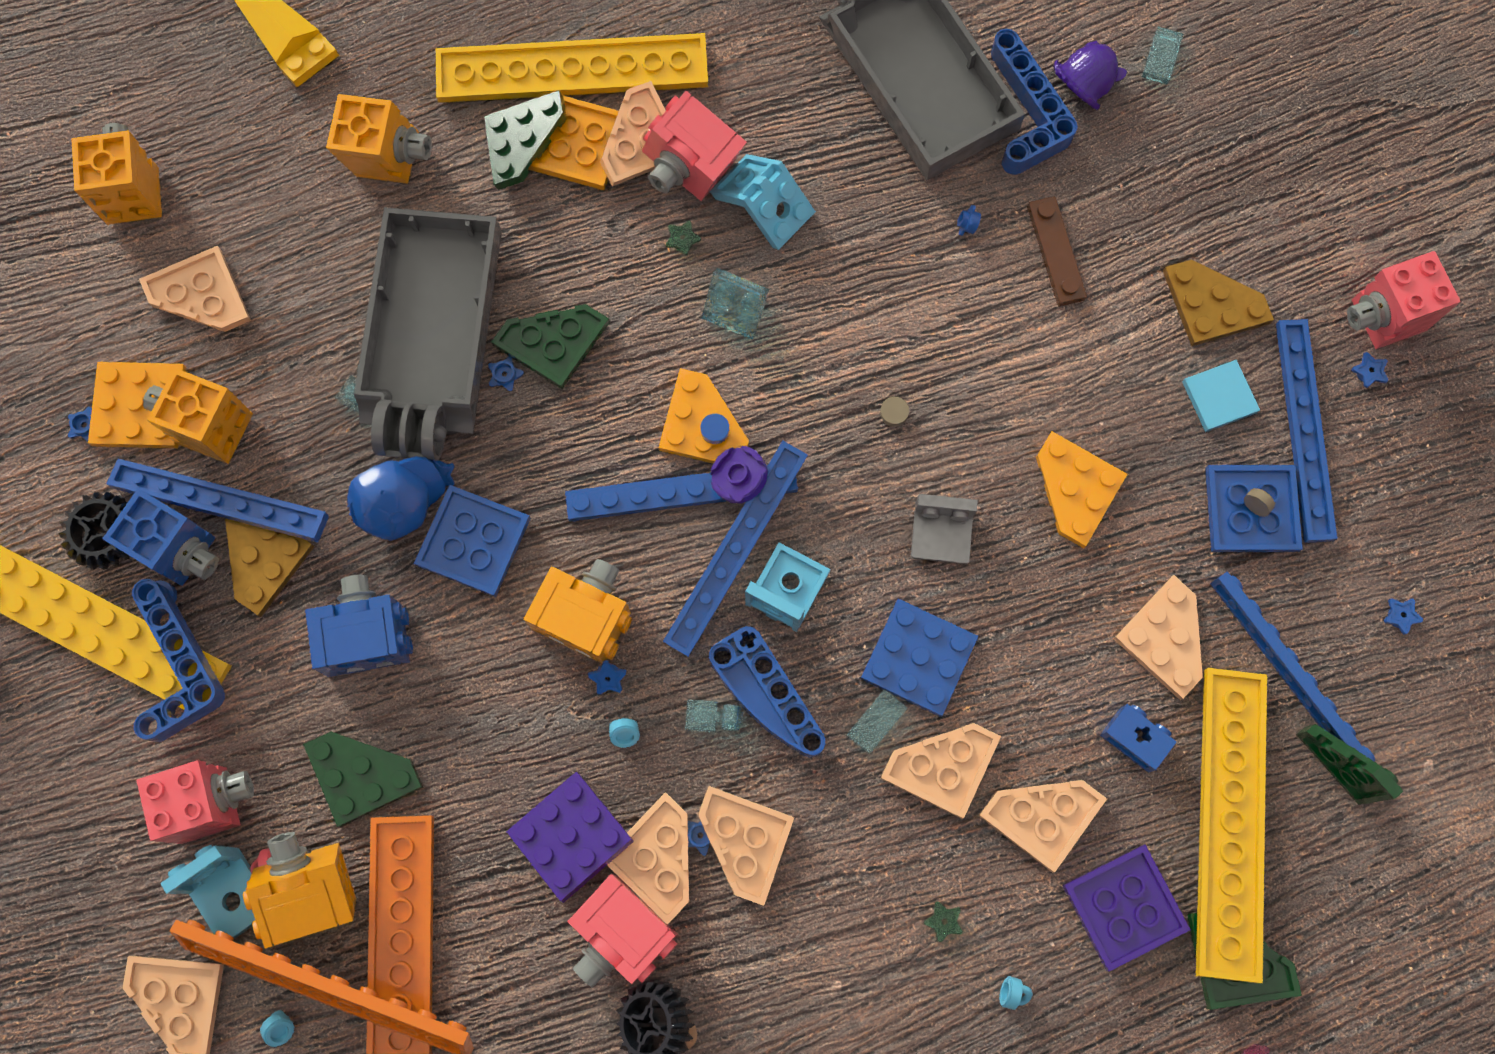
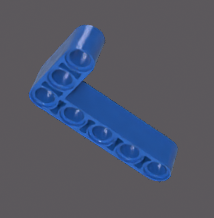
[991,29,1077,175]
[132,579,225,742]

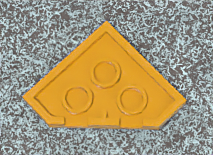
[658,368,749,464]
[1036,431,1127,548]

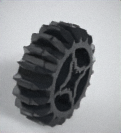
[58,492,129,570]
[614,979,695,1054]

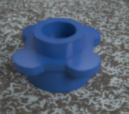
[957,205,981,236]

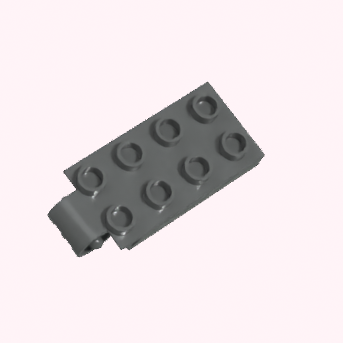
[819,0,1025,181]
[354,207,502,461]

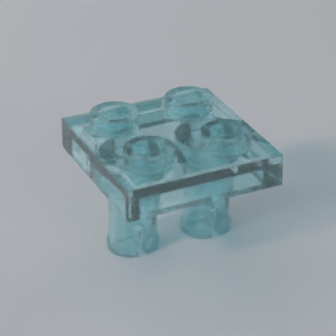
[701,268,769,340]

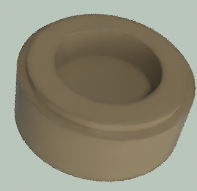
[880,397,909,427]
[1244,488,1275,517]

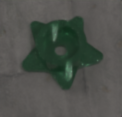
[666,221,701,255]
[923,901,963,943]

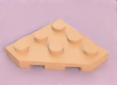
[600,81,666,187]
[139,246,251,332]
[1113,575,1203,700]
[880,723,1001,819]
[979,780,1107,873]
[698,786,794,906]
[607,792,689,925]
[123,956,224,1054]

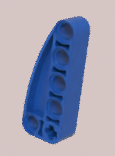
[709,626,825,758]

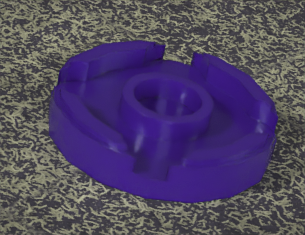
[711,446,768,503]

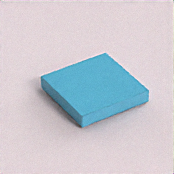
[1182,360,1260,432]

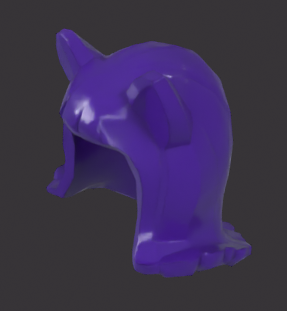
[1053,41,1127,110]

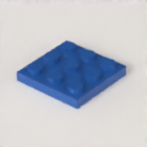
[1205,465,1303,552]
[414,485,531,597]
[860,599,978,717]

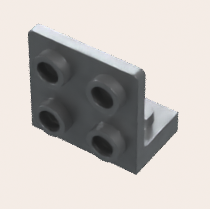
[911,494,978,564]

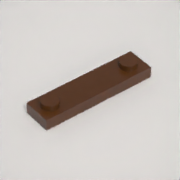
[1027,196,1087,307]

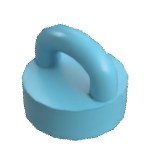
[609,718,640,748]
[999,976,1033,1010]
[260,1010,294,1047]

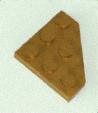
[1163,259,1274,346]
[225,519,315,617]

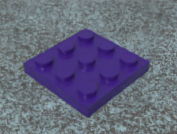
[506,771,634,903]
[1062,845,1191,972]

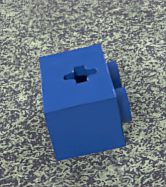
[1100,704,1177,773]

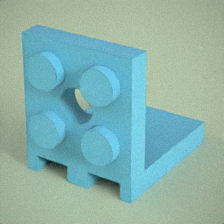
[710,154,816,250]
[745,542,831,632]
[160,845,255,939]

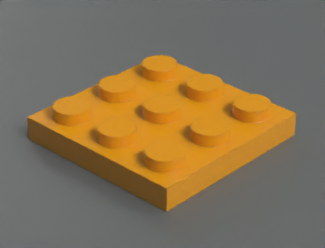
[528,92,619,191]
[88,362,187,449]

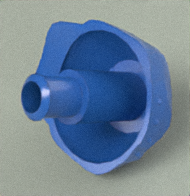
[347,456,445,541]

